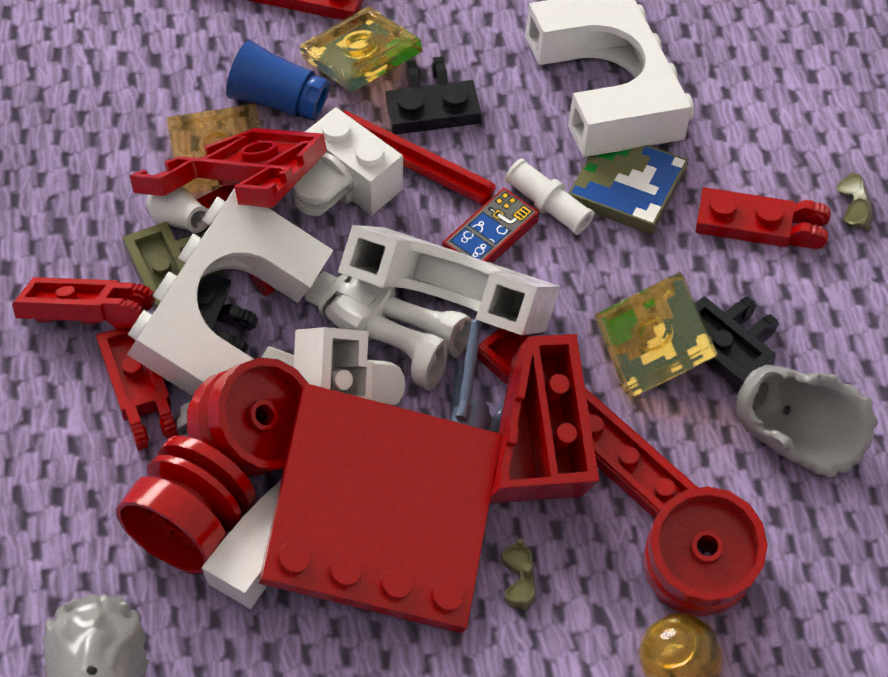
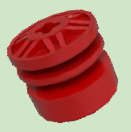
[116,435,255,574]

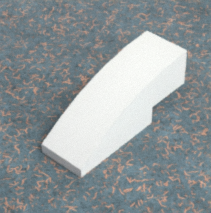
[202,480,281,609]

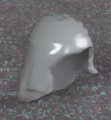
[736,365,878,478]
[43,594,150,677]

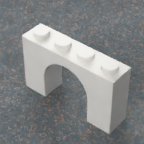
[525,0,694,157]
[127,188,333,396]
[338,225,560,335]

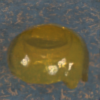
[638,614,724,677]

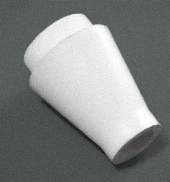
[146,186,208,233]

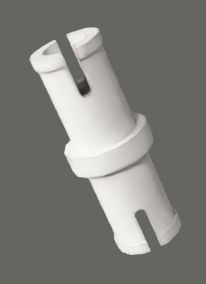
[505,158,595,235]

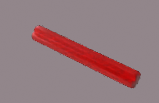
[342,111,496,205]

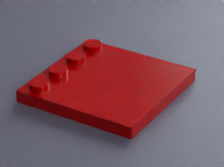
[258,383,502,633]

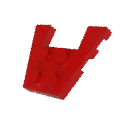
[129,128,327,208]

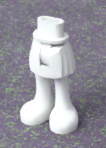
[305,271,472,391]

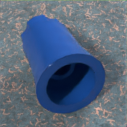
[226,40,330,121]

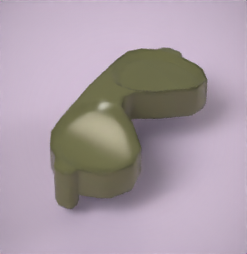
[836,172,873,231]
[501,538,535,610]

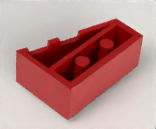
[490,334,599,503]

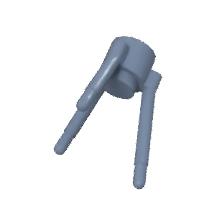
[450,319,505,433]

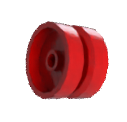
[187,357,309,479]
[642,486,768,617]

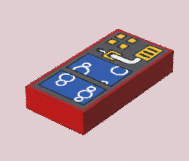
[442,188,539,263]

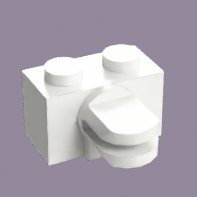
[293,107,403,216]
[294,327,406,406]

